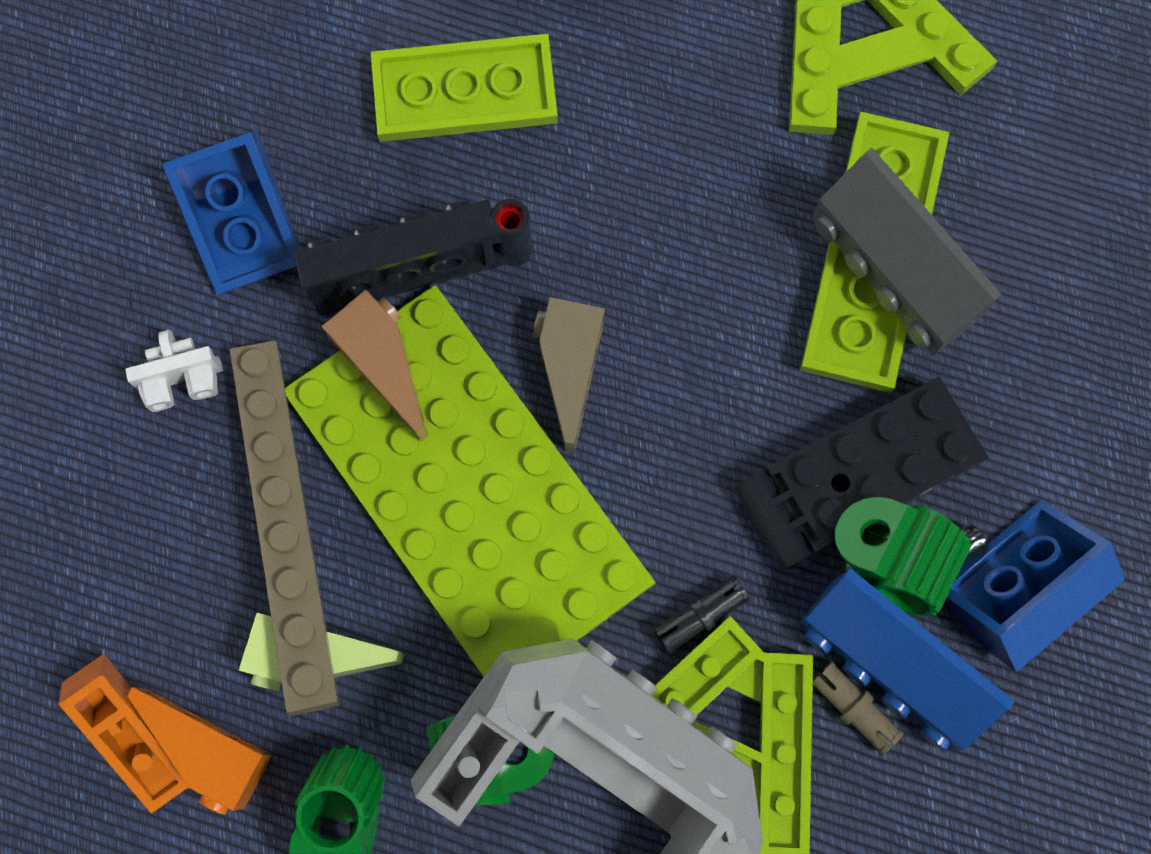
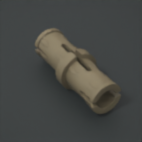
[813,661,904,755]

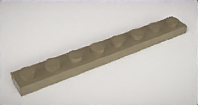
[230,340,340,717]

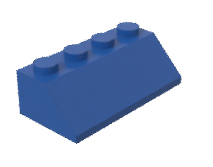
[799,568,1015,751]

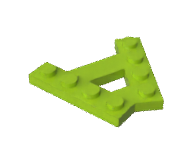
[789,0,997,135]
[652,616,813,854]

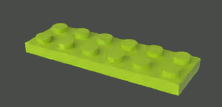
[800,112,950,393]

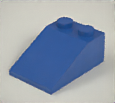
[162,130,300,295]

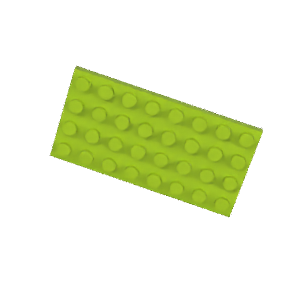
[285,285,656,677]

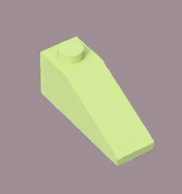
[239,613,404,692]

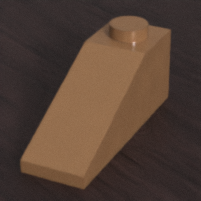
[322,290,428,442]

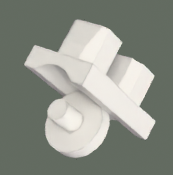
[125,330,223,412]

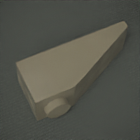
[533,297,605,453]

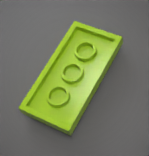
[371,34,558,142]

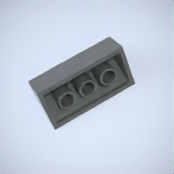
[812,148,1002,356]

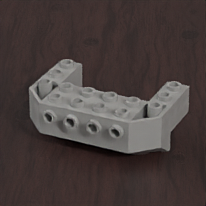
[410,639,763,854]

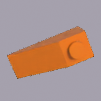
[58,654,188,814]
[127,687,273,815]

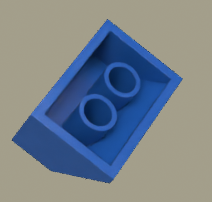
[945,500,1125,673]

